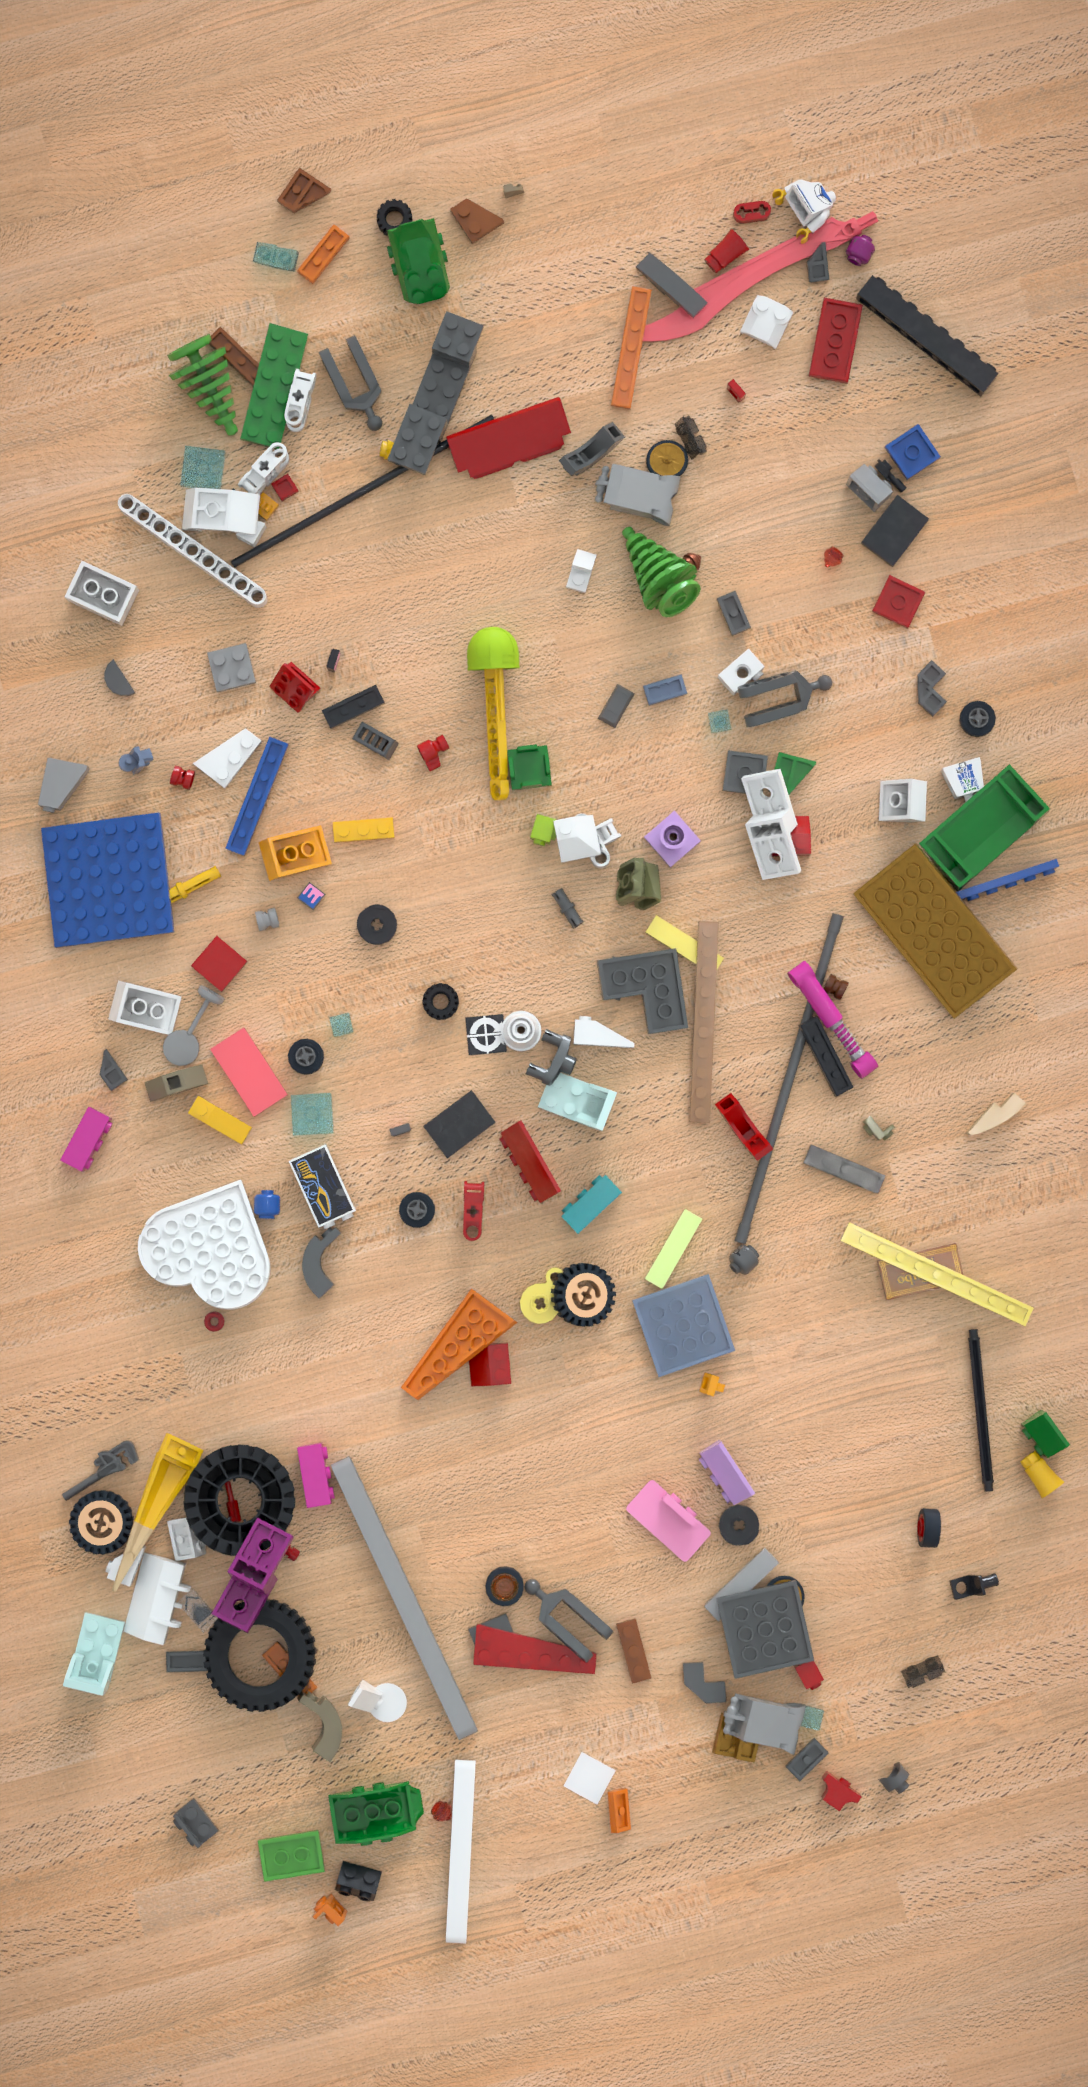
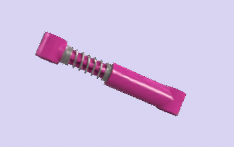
[787,961,878,1079]

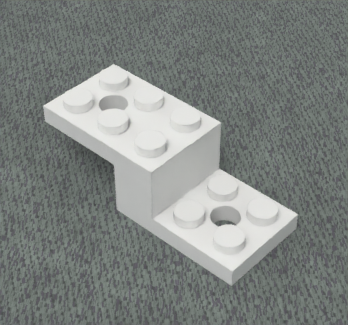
[741,769,801,880]

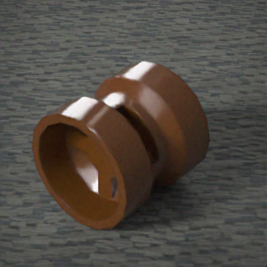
[823,974,849,1000]

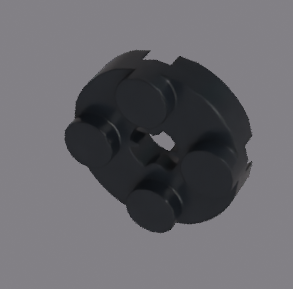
[357,904,397,945]
[719,1504,759,1546]

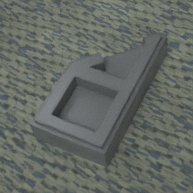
[807,242,829,282]
[99,1049,128,1091]

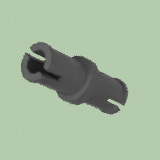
[552,888,584,929]

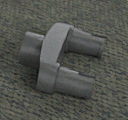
[526,1029,577,1086]

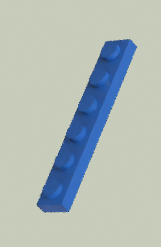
[225,737,289,856]
[956,859,1059,901]

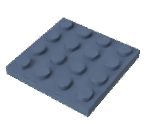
[632,1274,735,1377]

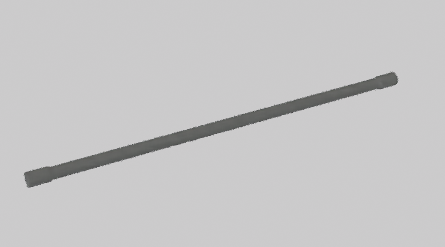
[734,913,844,1244]

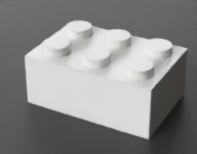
[65,561,139,626]

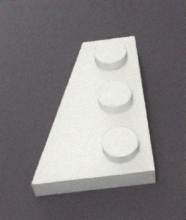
[193,728,262,788]

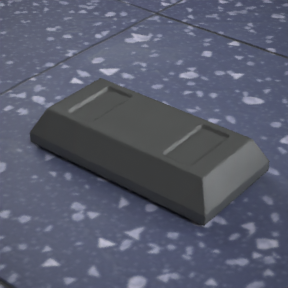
[598,684,635,728]
[166,1651,207,1672]

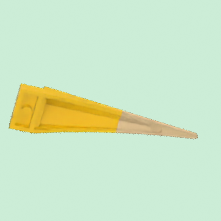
[112,1433,204,1592]

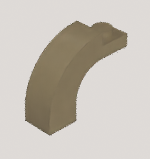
[297,1691,342,1762]

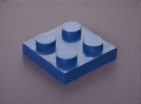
[884,424,941,480]

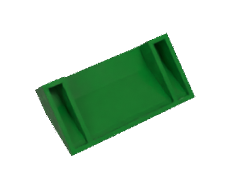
[919,764,1050,891]

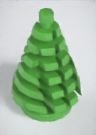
[167,334,238,436]
[622,527,701,618]

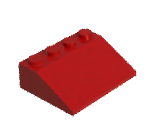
[499,1120,561,1203]

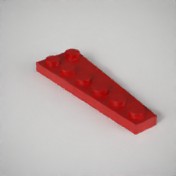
[473,1624,597,1674]

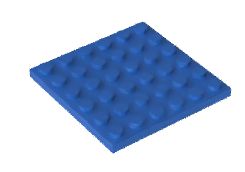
[41,812,175,948]

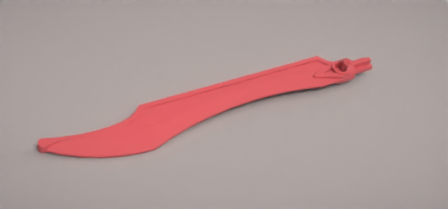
[623,211,878,342]

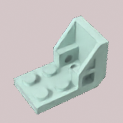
[538,1073,617,1131]
[63,1612,125,1696]

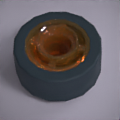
[485,1566,524,1606]

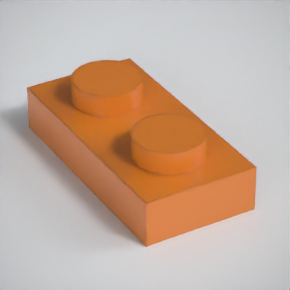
[608,1788,631,1833]

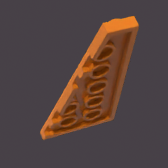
[401,1288,518,1400]

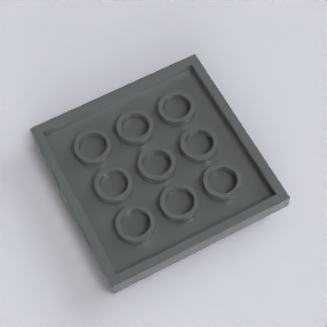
[717,1580,814,1679]

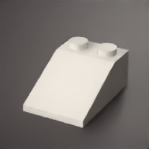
[108,980,181,1035]

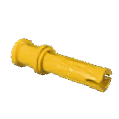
[169,865,221,906]

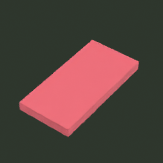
[210,1027,288,1117]

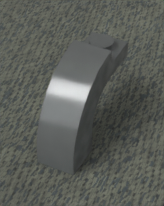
[559,422,625,476]
[302,1227,341,1299]

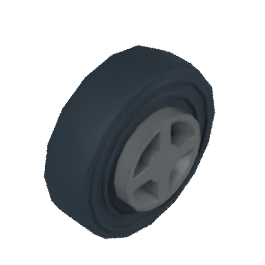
[959,701,996,737]
[288,1038,324,1075]
[399,1192,435,1228]

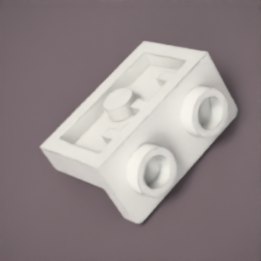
[167,1517,206,1561]

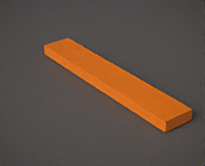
[611,286,652,409]

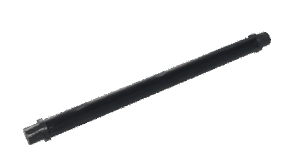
[968,1329,994,1492]

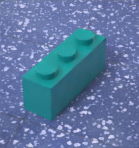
[561,1175,622,1234]

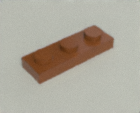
[616,1618,652,1684]

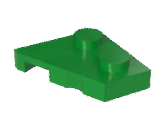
[768,752,816,795]

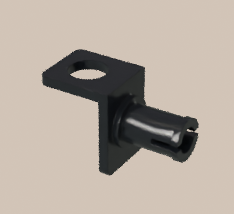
[950,1573,999,1600]

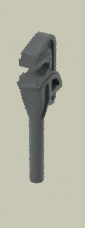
[62,1440,139,1501]

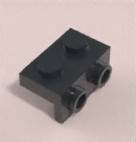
[335,1861,382,1902]

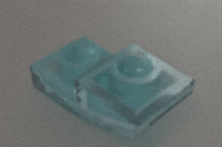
[253,242,299,272]

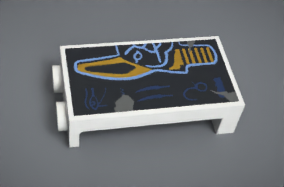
[289,1144,356,1230]

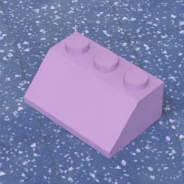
[699,1440,755,1505]

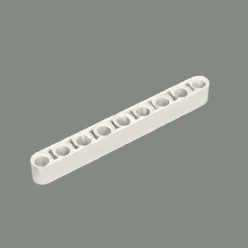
[118,494,267,608]
[446,1760,476,1944]

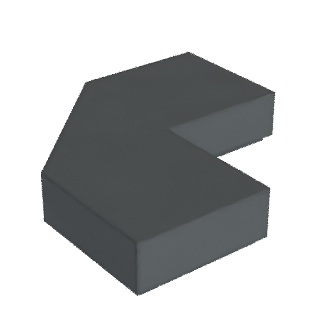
[917,660,947,717]
[683,1662,726,1703]

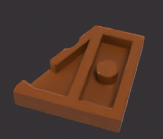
[277,168,331,213]
[450,198,504,244]

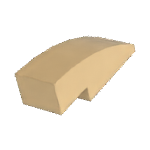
[966,1093,1027,1135]

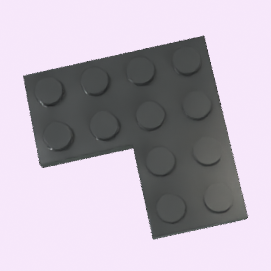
[597,948,688,1034]

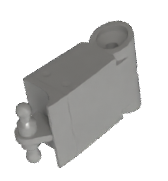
[595,464,681,526]
[723,1693,806,1755]

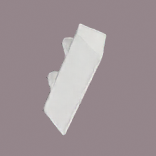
[123,1553,191,1645]

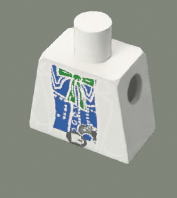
[941,757,984,803]

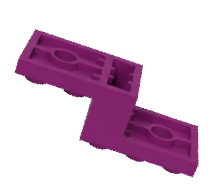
[211,1518,294,1634]

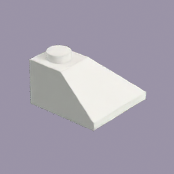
[553,815,601,863]

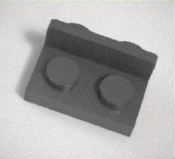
[173,1798,219,1848]

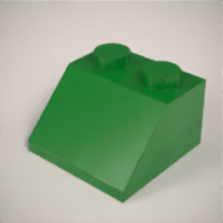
[1021,1410,1070,1458]

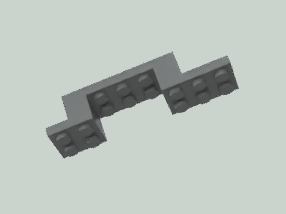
[388,311,484,475]

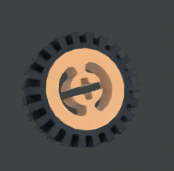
[551,1263,616,1327]
[69,1490,134,1555]

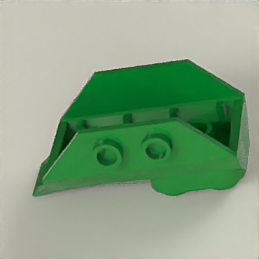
[387,218,450,304]
[328,1781,424,1846]

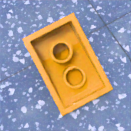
[258,825,332,881]

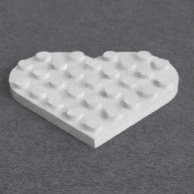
[138,1180,270,1310]

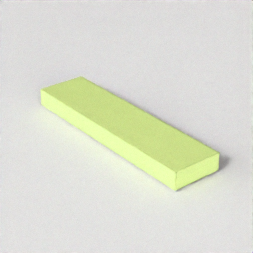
[645,1209,702,1289]

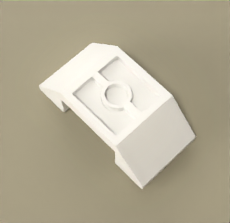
[182,488,260,535]

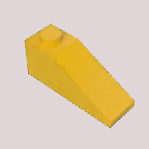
[188,1096,252,1145]

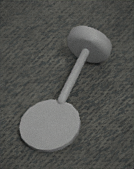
[163,985,225,1066]

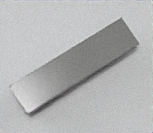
[704,1548,779,1621]

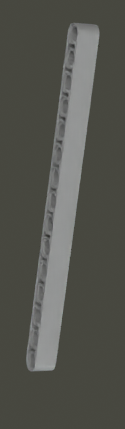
[331,1456,478,1740]

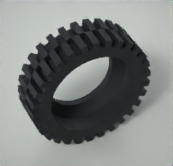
[203,1598,317,1712]

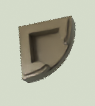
[503,184,524,199]

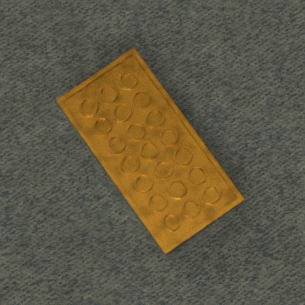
[853,843,1018,1019]

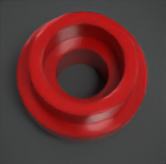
[204,1311,225,1332]

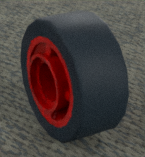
[917,1508,941,1548]

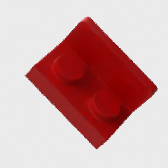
[269,662,321,713]

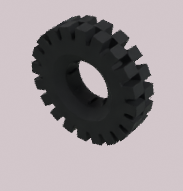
[183,1444,295,1556]

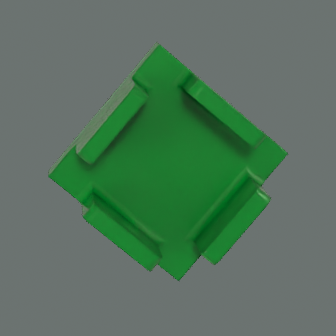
[507,744,552,790]

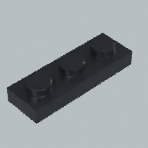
[322,685,385,729]

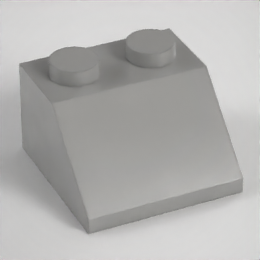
[846,464,893,512]

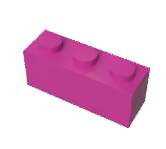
[60,1106,113,1172]
[297,1442,335,1508]

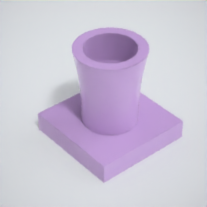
[644,811,701,868]

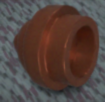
[683,553,701,570]

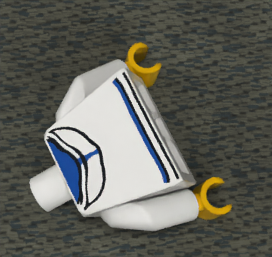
[772,179,836,244]

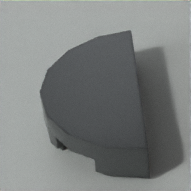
[104,659,136,696]

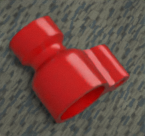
[417,734,450,772]

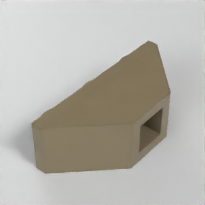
[145,1065,208,1102]

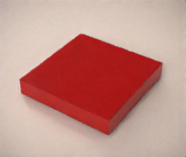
[872,575,926,629]
[191,936,248,992]

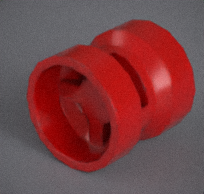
[170,765,195,790]

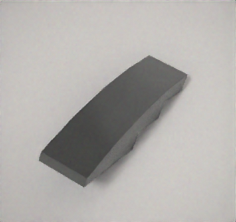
[636,253,708,318]

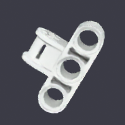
[575,813,621,869]

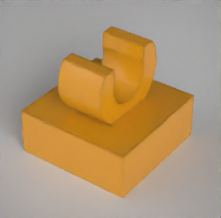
[258,492,279,521]
[699,1372,725,1396]

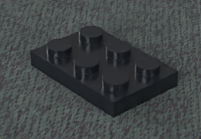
[423,1090,496,1159]

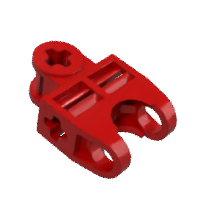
[463,1181,485,1241]

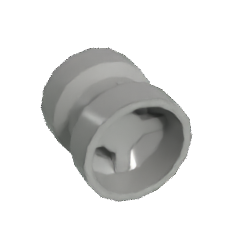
[255,908,279,931]

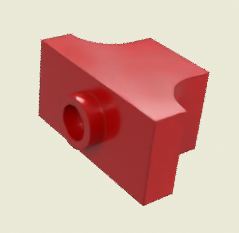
[821,1771,862,1812]

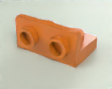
[312,1894,348,1926]

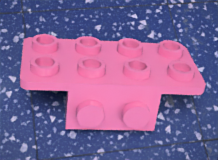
[626,1480,711,1562]

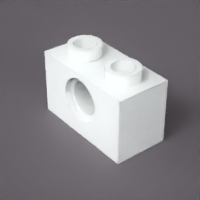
[717,649,764,695]

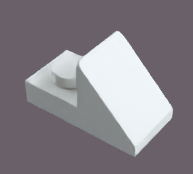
[566,549,597,593]

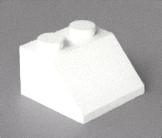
[879,779,927,822]

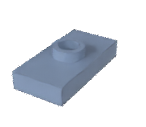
[643,674,687,706]

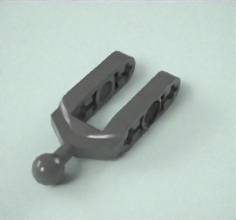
[319,335,383,431]
[738,670,833,727]
[524,1579,613,1663]

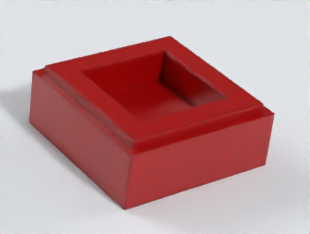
[727,379,746,403]
[271,473,299,502]

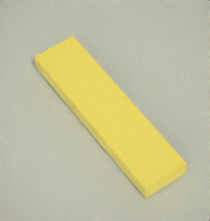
[645,915,724,969]

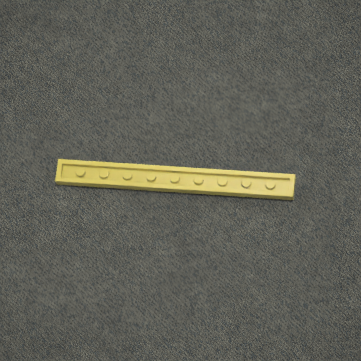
[840,1222,1034,1326]

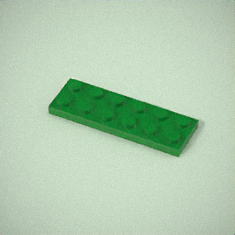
[240,323,308,450]

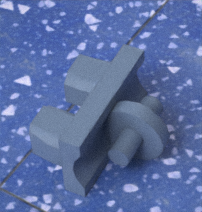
[118,746,154,775]

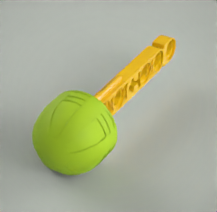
[467,627,520,801]

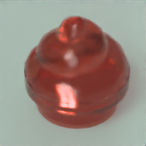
[824,546,844,567]
[431,1801,452,1822]

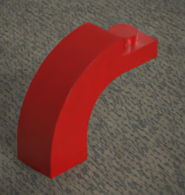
[715,1093,773,1161]

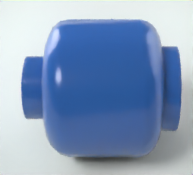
[254,1190,280,1219]

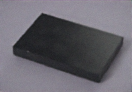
[861,495,929,567]

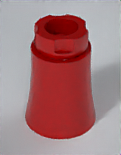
[704,229,749,273]

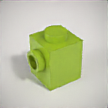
[530,814,556,846]

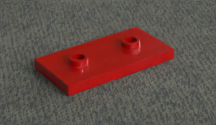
[809,297,863,384]

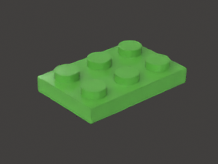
[258,1830,325,1882]

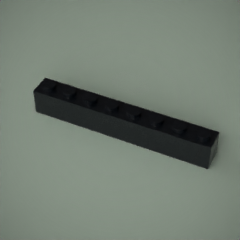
[856,275,998,397]

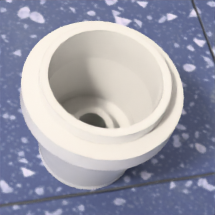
[501,1011,541,1051]

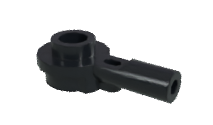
[875,459,907,493]

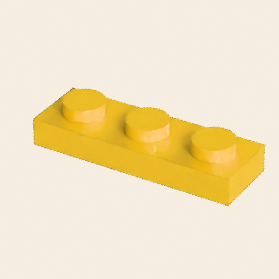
[333,817,395,843]

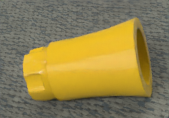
[1020,1451,1064,1498]

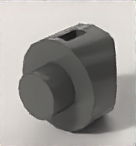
[878,1762,909,1794]

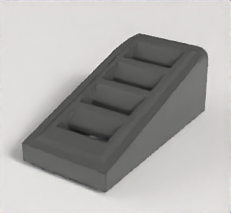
[352,722,399,760]

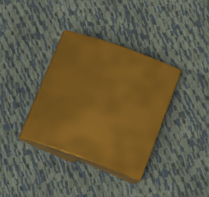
[712,1712,759,1763]

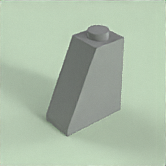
[38,758,90,813]

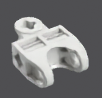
[284,369,316,432]
[238,443,289,494]

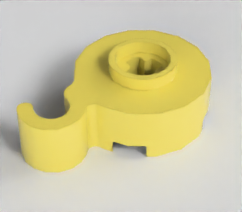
[520,1267,563,1324]

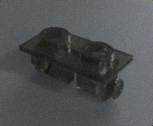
[674,416,707,460]
[901,1655,945,1688]

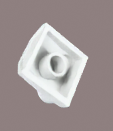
[740,295,793,349]

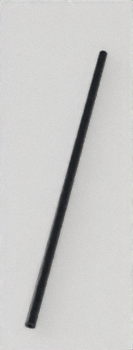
[231,414,494,568]

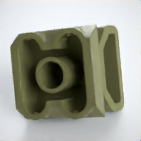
[616,858,661,910]

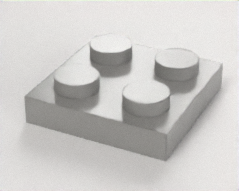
[207,643,256,693]

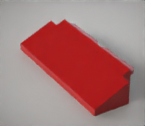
[446,397,571,479]

